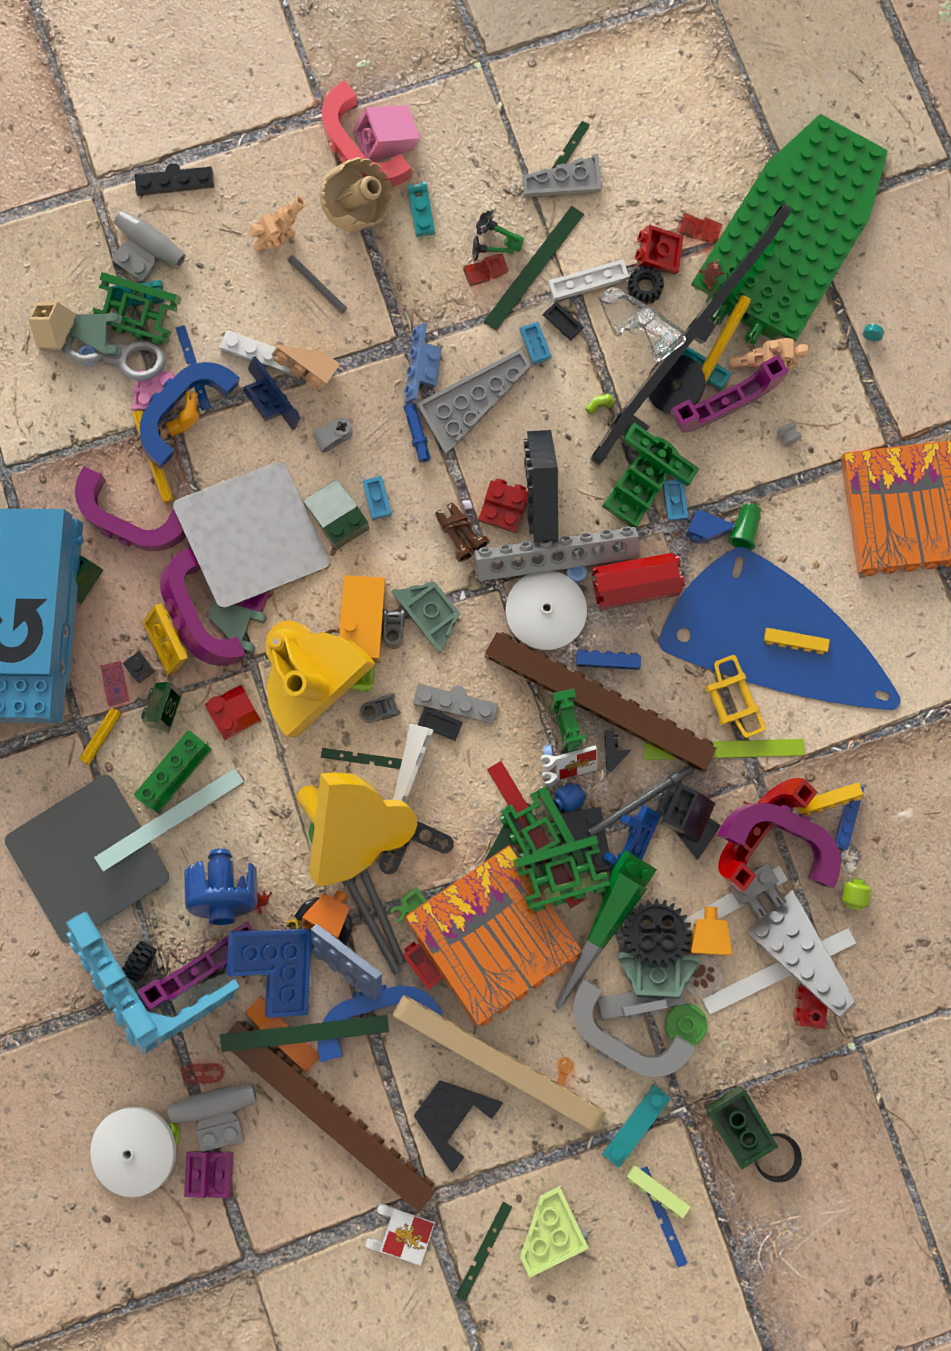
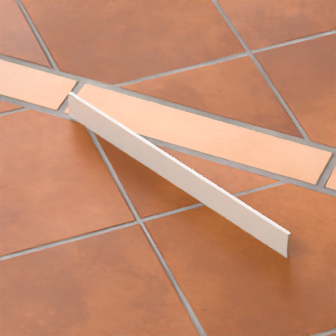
[642,865,788,948]
[702,928,856,1015]

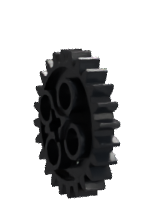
[623,899,692,968]

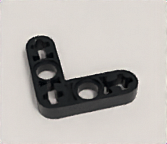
[379,821,454,875]

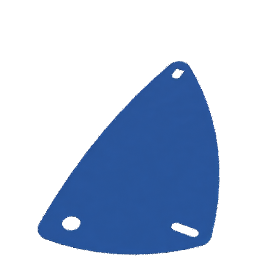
[659,547,901,710]

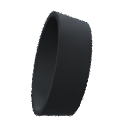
[755,1133,802,1183]

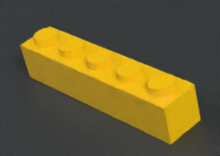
[763,628,830,655]
[797,782,864,816]

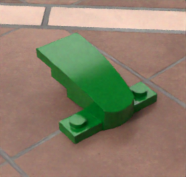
[601,423,699,528]

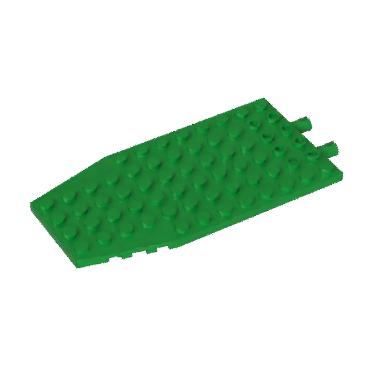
[691,114,888,344]

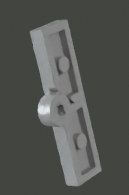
[413,684,498,724]

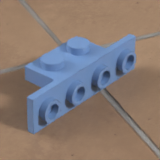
[404,323,442,404]

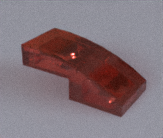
[677,212,722,243]
[463,253,509,287]

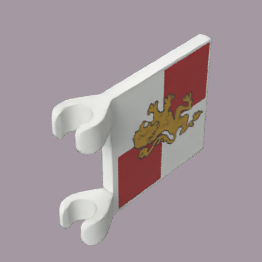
[540,745,597,788]
[366,1203,435,1266]

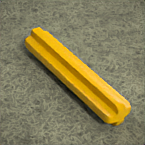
[80,708,121,764]

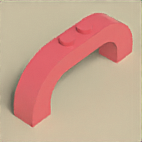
[322,80,412,187]

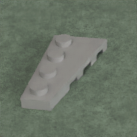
[522,153,601,197]

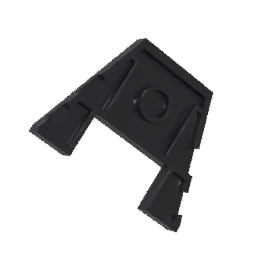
[414,1080,503,1173]

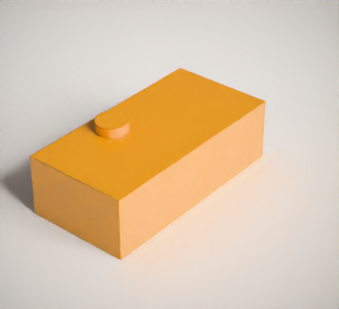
[339,575,386,663]

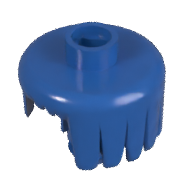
[184,849,258,925]

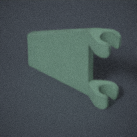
[70,313,122,355]
[208,601,267,653]

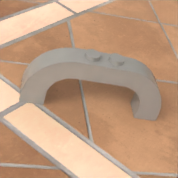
[573,978,696,1077]

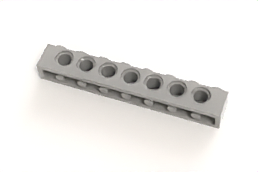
[474,527,640,581]

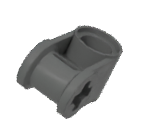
[383,609,405,649]
[360,694,401,723]

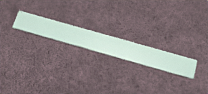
[94,768,244,872]

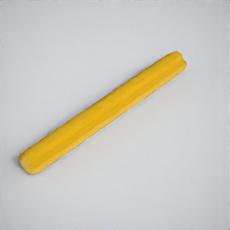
[702,295,751,384]
[133,411,174,503]

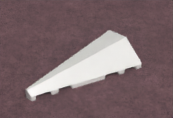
[393,724,434,803]

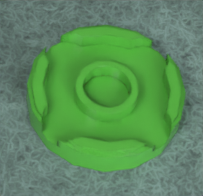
[665,1003,708,1045]

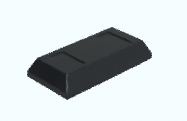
[542,301,584,341]
[418,707,463,741]

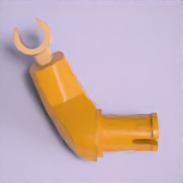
[158,392,200,441]

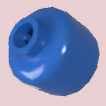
[553,782,586,813]

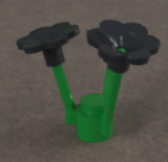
[472,210,524,261]

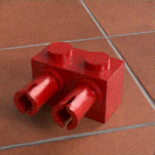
[793,983,828,1029]

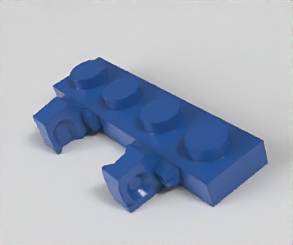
[603,805,661,871]

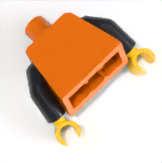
[286,890,352,946]

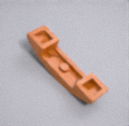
[245,996,320,1072]

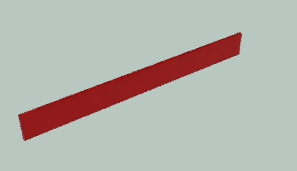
[487,761,585,909]

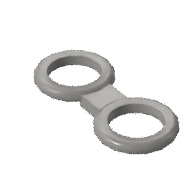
[64,332,166,381]

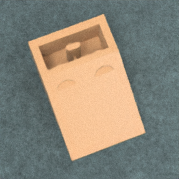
[271,344,340,390]

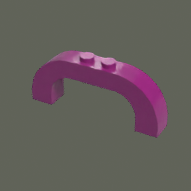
[671,355,789,433]
[75,466,186,551]
[160,548,246,666]
[718,803,841,888]
[136,921,255,1013]

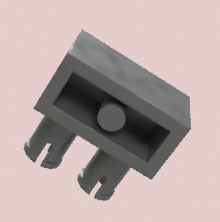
[729,863,786,920]

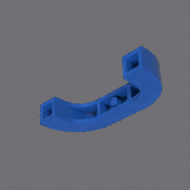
[140,362,240,469]
[317,984,444,1062]

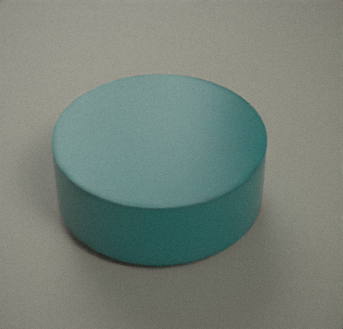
[863,324,884,341]

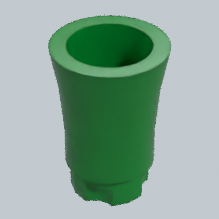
[728,503,762,550]

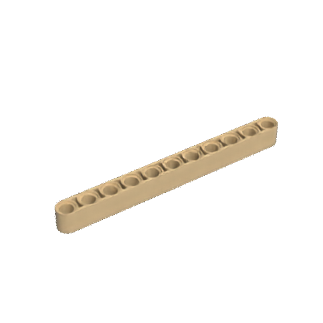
[393,995,606,1132]

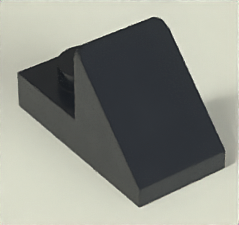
[604,730,631,774]

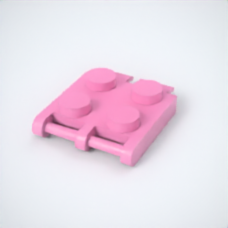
[131,370,179,413]

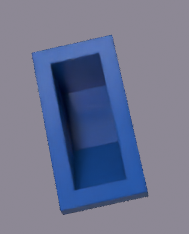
[686,509,735,543]

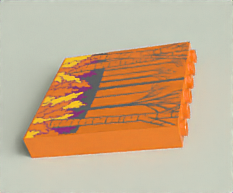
[840,440,951,576]
[403,845,582,1027]

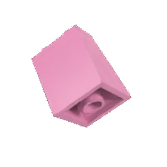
[353,105,420,162]

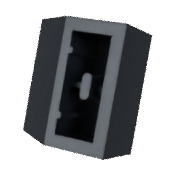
[660,783,716,842]

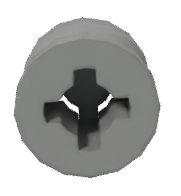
[777,422,802,447]

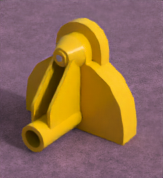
[265,620,376,738]
[296,772,417,887]

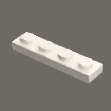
[548,259,629,301]
[220,330,294,377]

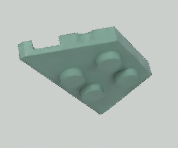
[391,582,460,654]
[618,952,700,999]

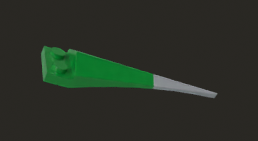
[555,850,657,1010]

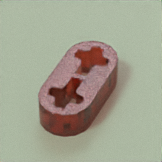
[183,1063,225,1084]

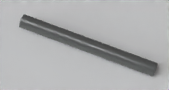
[288,255,347,313]

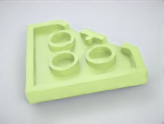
[520,1186,589,1278]

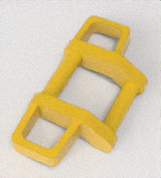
[705,655,766,738]

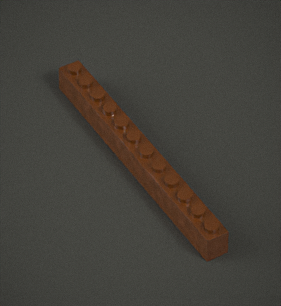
[485,632,717,772]
[220,1020,436,1212]

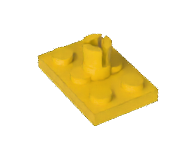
[142,603,188,676]

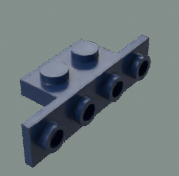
[243,356,301,430]

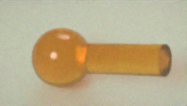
[557,1057,574,1086]

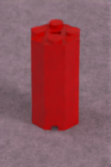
[591,552,685,611]

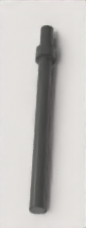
[587,765,694,837]
[360,867,406,965]
[342,877,401,975]

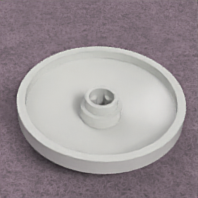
[505,571,587,651]
[90,1107,176,1197]

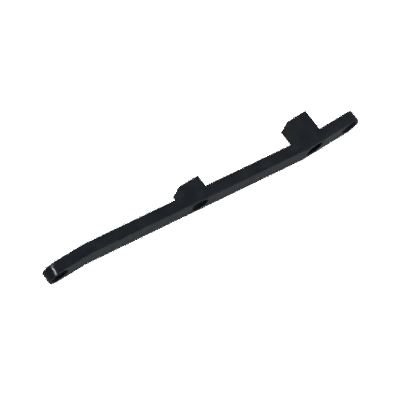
[590,203,792,466]

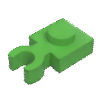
[390,887,427,923]

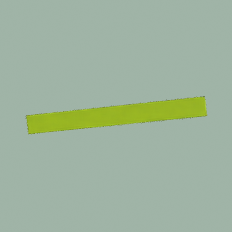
[643,739,805,760]

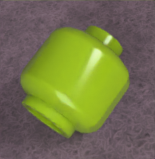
[842,878,872,910]

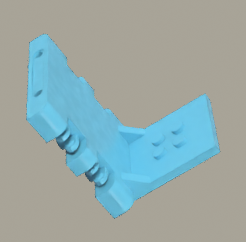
[66,912,239,1056]

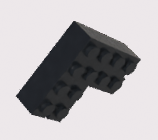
[523,430,558,542]

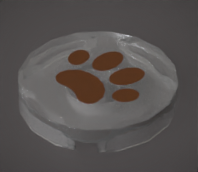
[685,954,724,997]

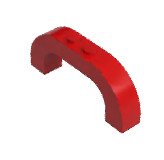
[718,778,818,892]

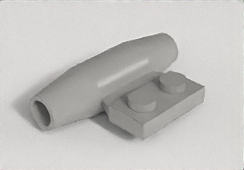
[111,211,186,283]
[168,1084,257,1152]

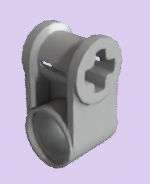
[312,418,352,452]

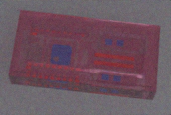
[100,661,130,706]

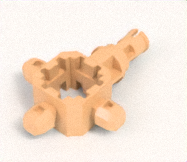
[249,196,306,251]
[730,338,810,369]

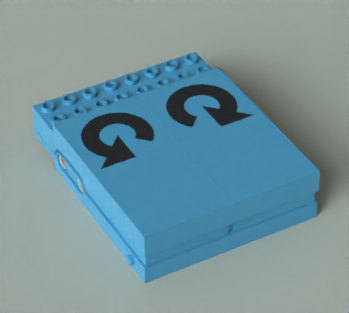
[0,509,84,723]

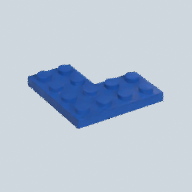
[227,929,311,1018]

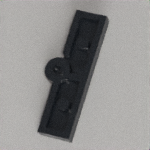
[134,163,215,196]

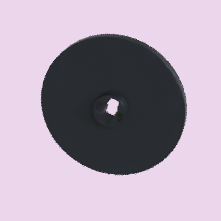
[648,355,705,414]

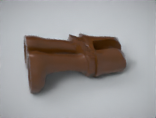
[435,502,490,562]

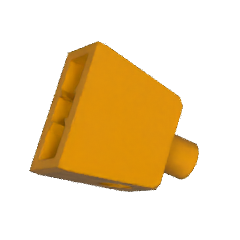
[688,907,732,955]

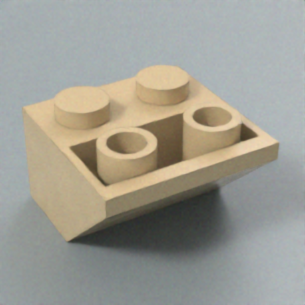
[28,302,76,350]

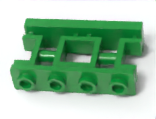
[92,272,182,345]
[549,688,587,754]
[134,730,212,814]
[499,786,585,878]
[512,835,611,912]

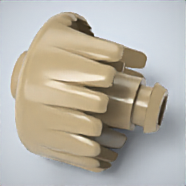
[320,157,393,232]

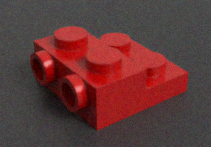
[635,225,684,275]
[478,479,528,533]
[403,942,443,990]

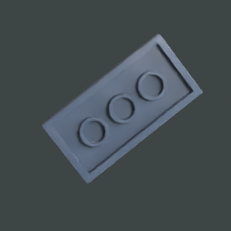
[311,924,382,1001]

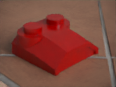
[205,685,261,740]

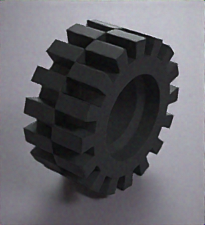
[627,265,664,305]
[122,941,157,983]

